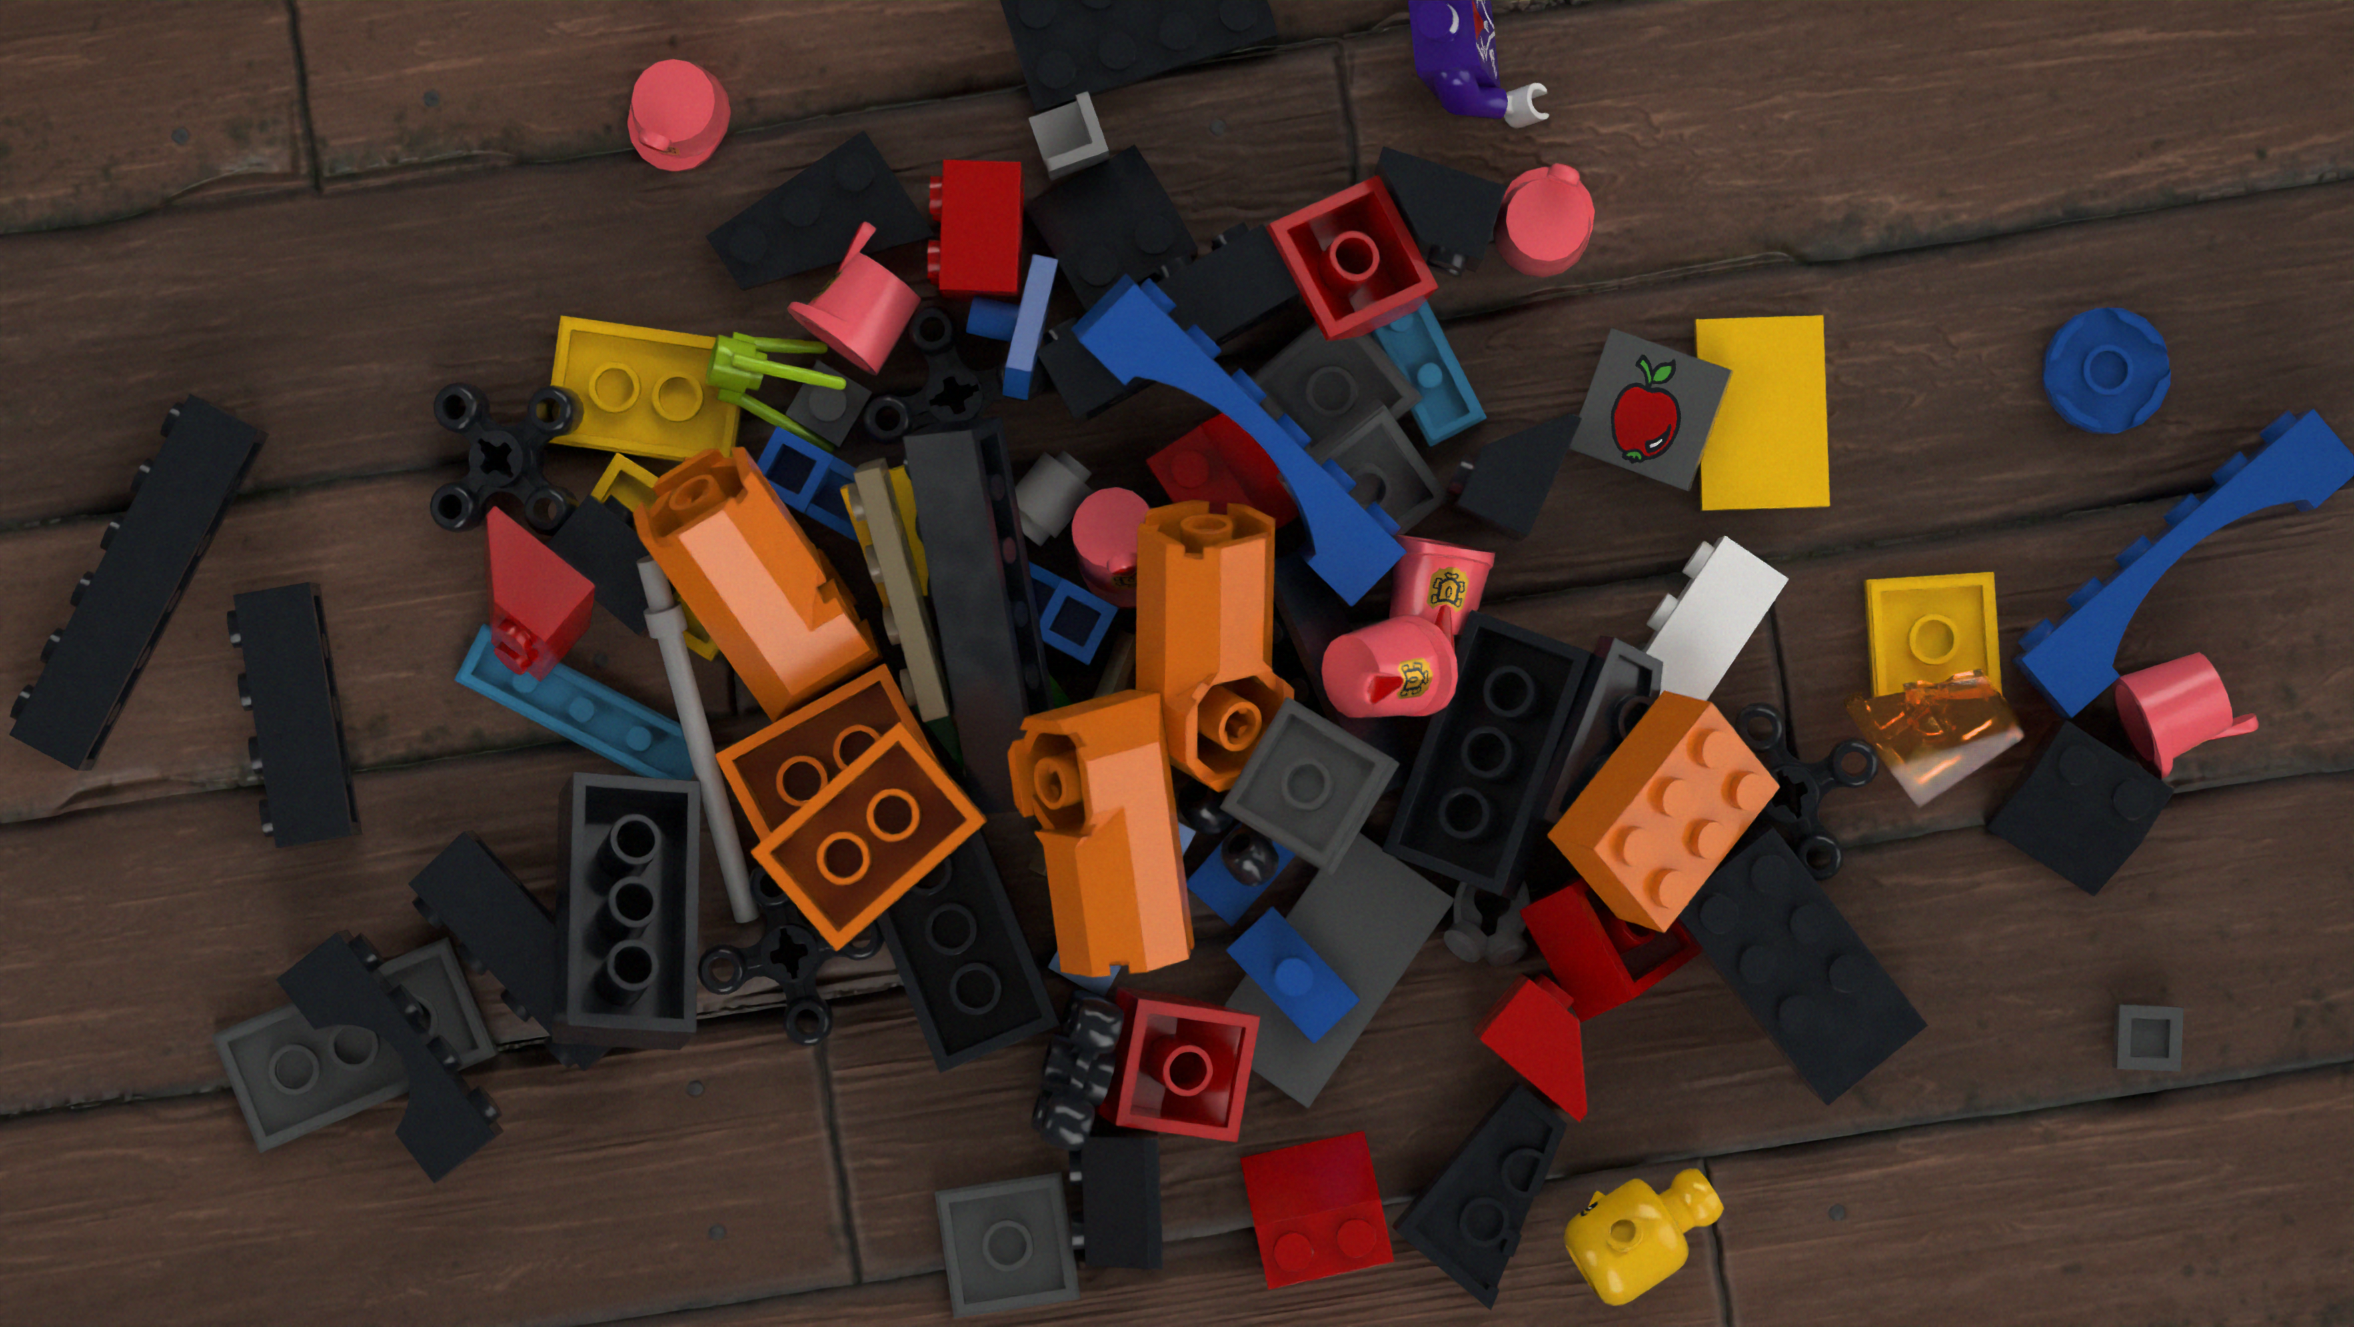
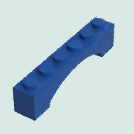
[1071,274,1406,607]
[2011,409,2354,719]
[756,426,1120,667]

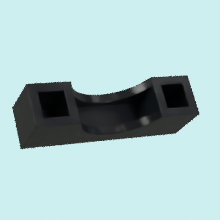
[276,930,504,1184]

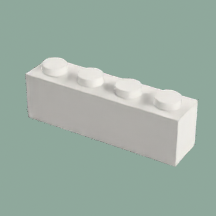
[1642,536,1789,701]

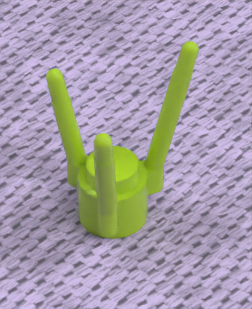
[705,332,846,454]

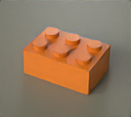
[714,663,948,842]
[1547,690,1780,933]
[751,722,989,951]

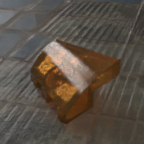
[1843,669,2025,808]

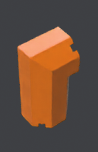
[633,447,883,723]
[1136,500,1294,792]
[1007,689,1195,977]

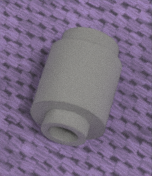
[1015,449,1094,547]

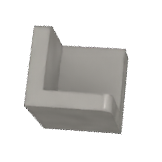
[1029,91,1110,181]

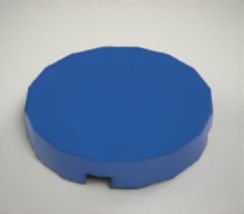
[2042,307,2171,434]

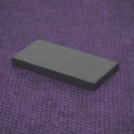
[1224,832,1455,1108]
[211,936,499,1153]

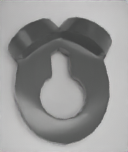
[1444,879,1530,967]

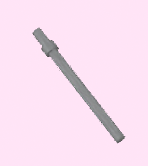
[636,555,760,923]

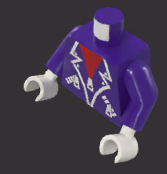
[1408,0,1549,128]

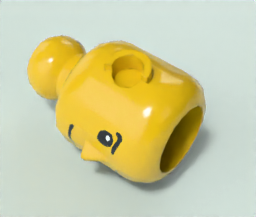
[1563,1168,1724,1306]

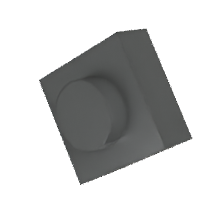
[785,360,874,448]
[2112,1003,2184,1072]

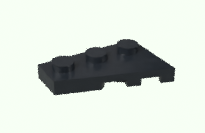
[706,130,936,291]
[1530,635,1663,827]
[1392,1080,1568,1310]

